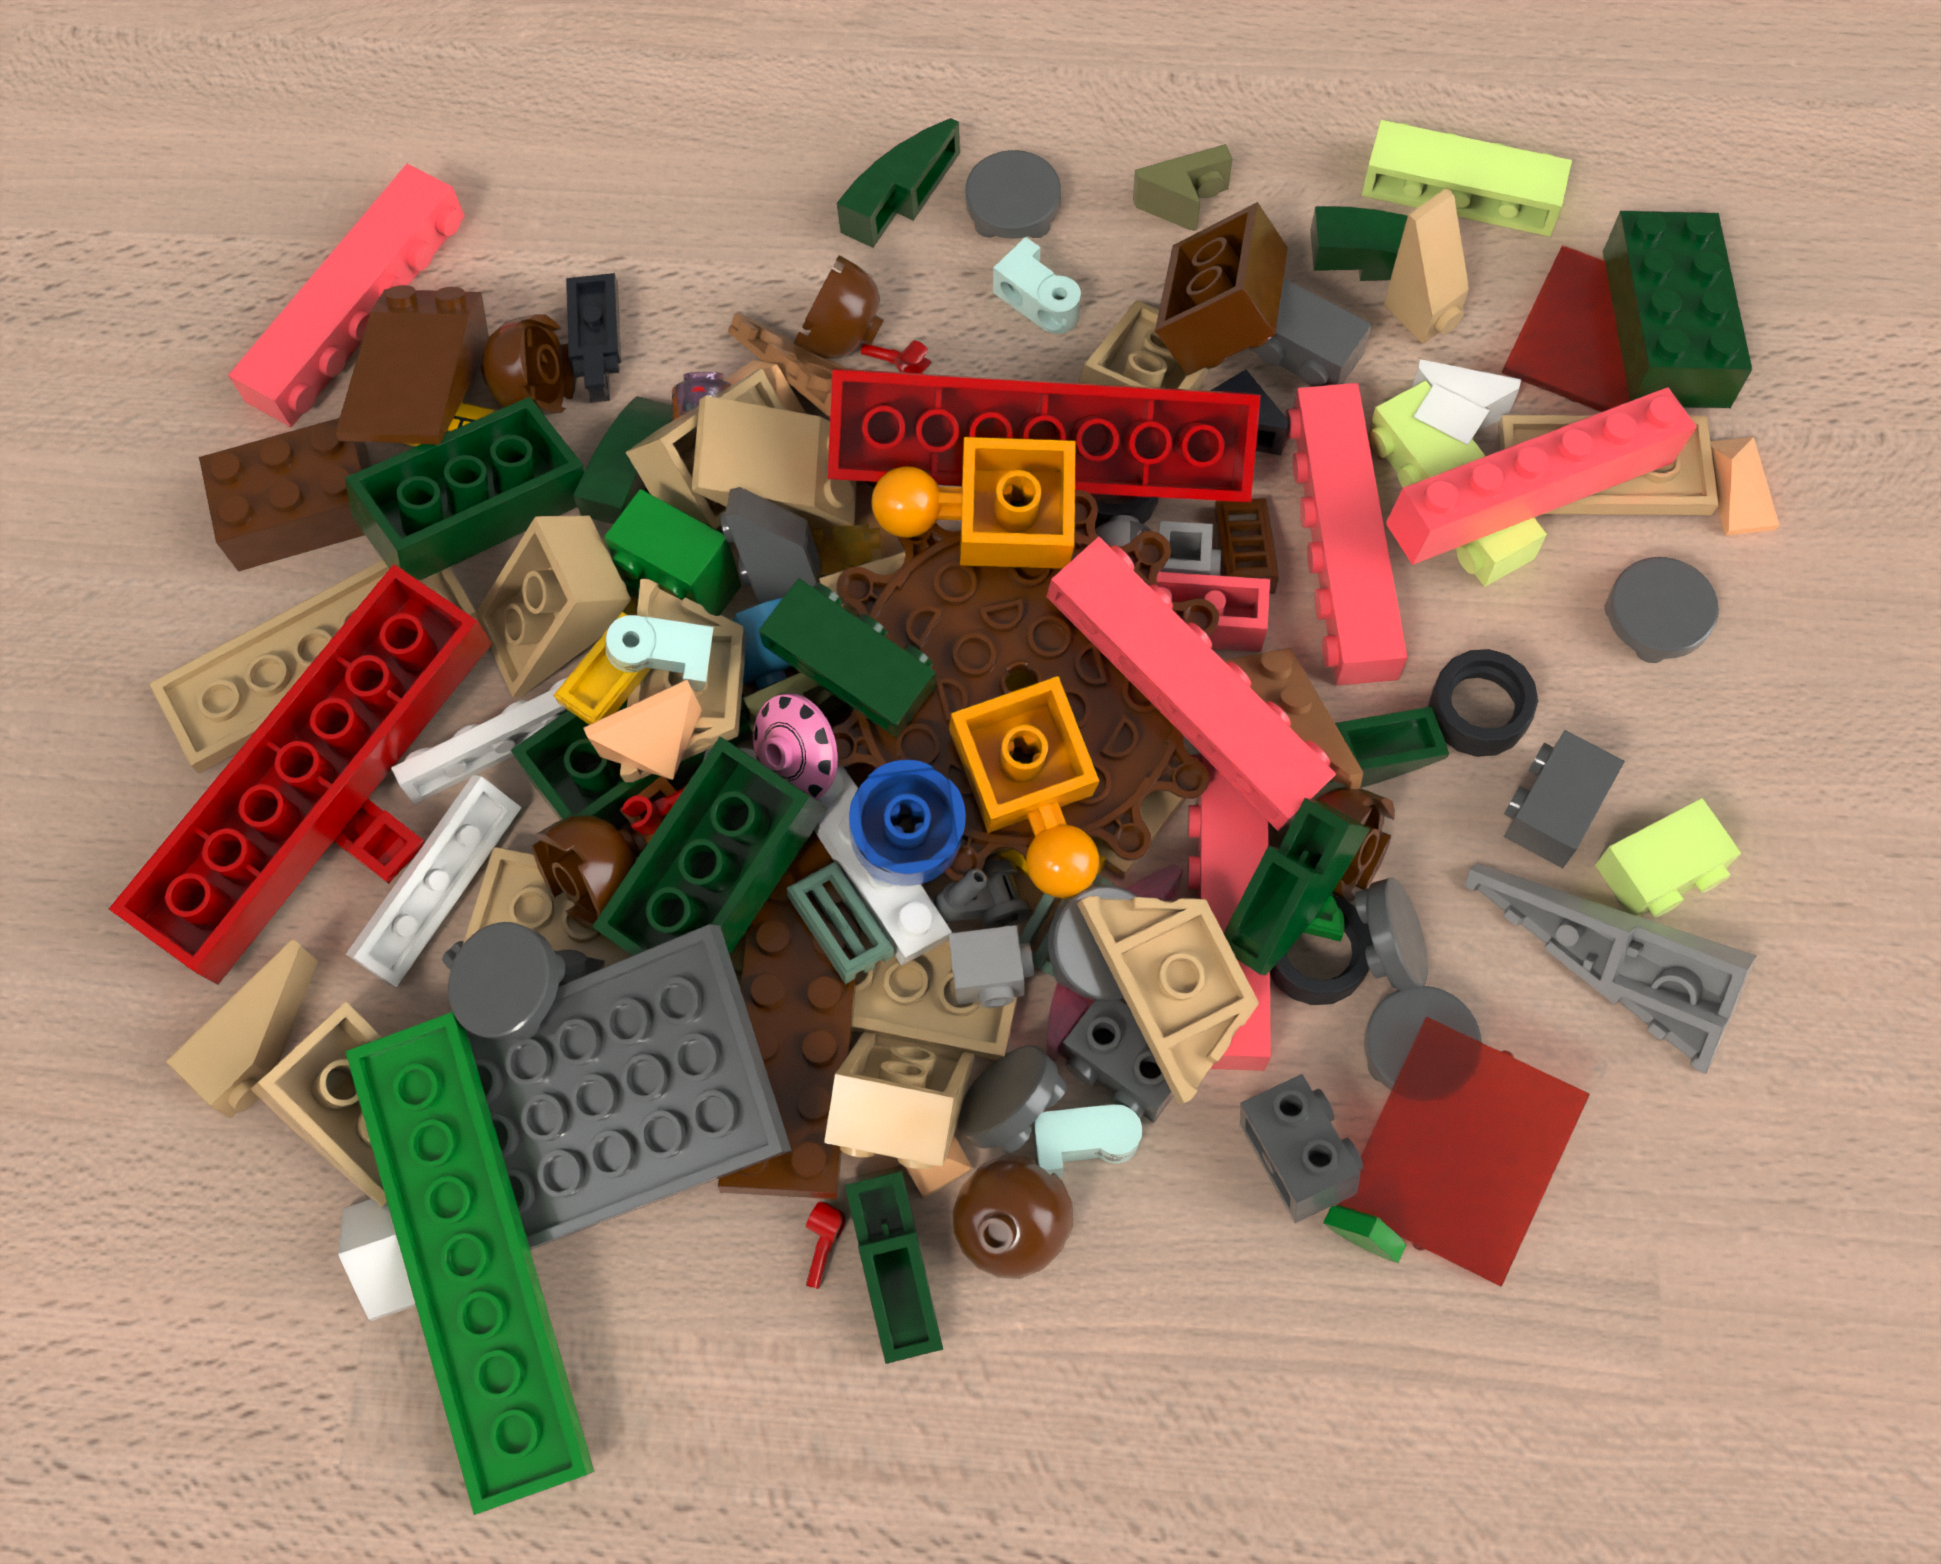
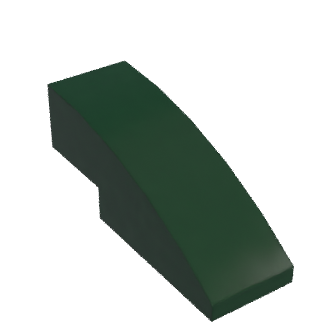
[836,118,960,248]
[1310,206,1408,281]
[573,396,684,524]
[1312,706,1449,800]
[1224,798,1370,975]
[845,1165,944,1364]

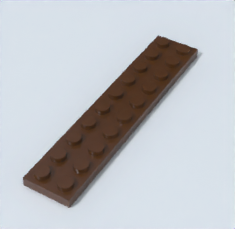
[718,672,875,1199]

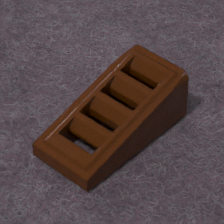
[1214,498,1279,594]

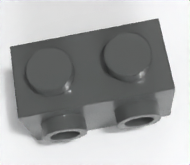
[1249,279,1372,387]
[1503,730,1625,869]
[1062,999,1174,1123]
[1240,1074,1363,1223]

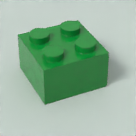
[604,489,742,616]

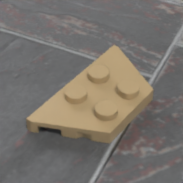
[620,579,747,782]
[1077,896,1259,1105]

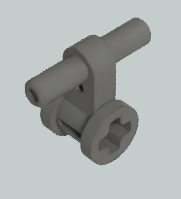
[934,860,1032,929]

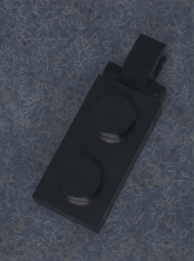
[566,273,622,403]

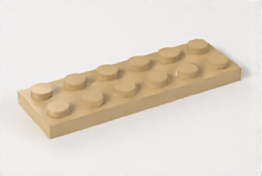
[149,559,481,773]

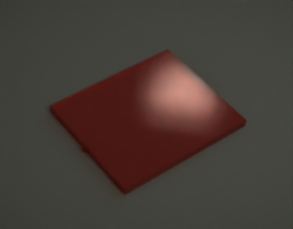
[1502,245,1630,412]
[1338,1016,1590,1287]

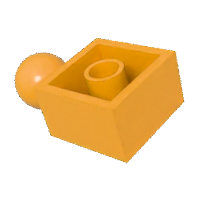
[872,437,1075,569]
[949,676,1099,898]

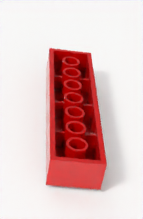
[827,368,1261,502]
[108,564,492,985]

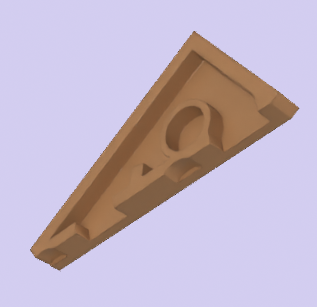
[728,313,847,416]
[1223,648,1363,789]

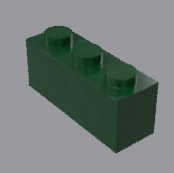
[759,578,936,738]

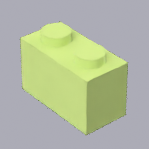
[1595,798,1741,918]

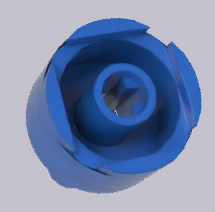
[849,760,966,886]

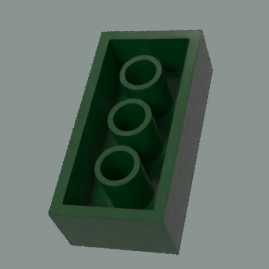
[1603,211,1752,409]
[345,397,584,581]
[510,693,754,829]
[592,736,828,956]

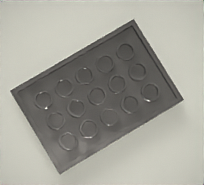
[466,924,792,1250]

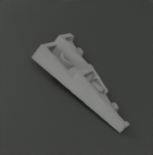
[1465,863,1757,1074]

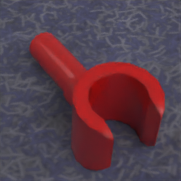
[861,340,932,373]
[622,788,685,835]
[805,1201,846,1289]

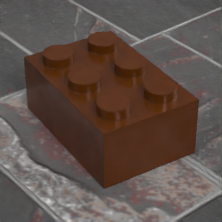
[1155,202,1288,376]
[199,418,371,572]

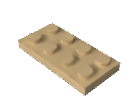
[1498,415,1718,515]

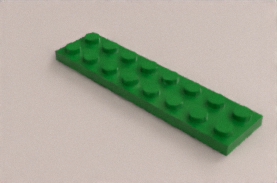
[345,1012,595,1515]

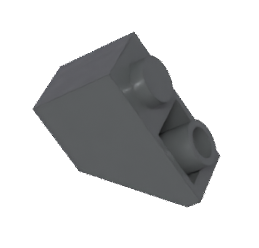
[721,487,822,605]

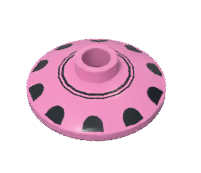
[753,693,838,800]

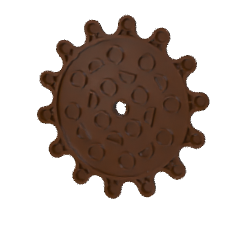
[831,490,1219,882]

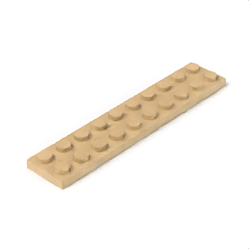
[463,847,1018,1060]

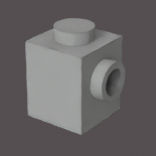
[1159,521,1221,576]
[948,925,1034,1008]

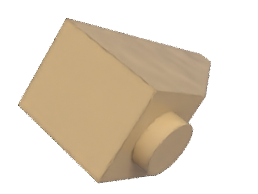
[1384,188,1469,344]
[166,938,318,1119]

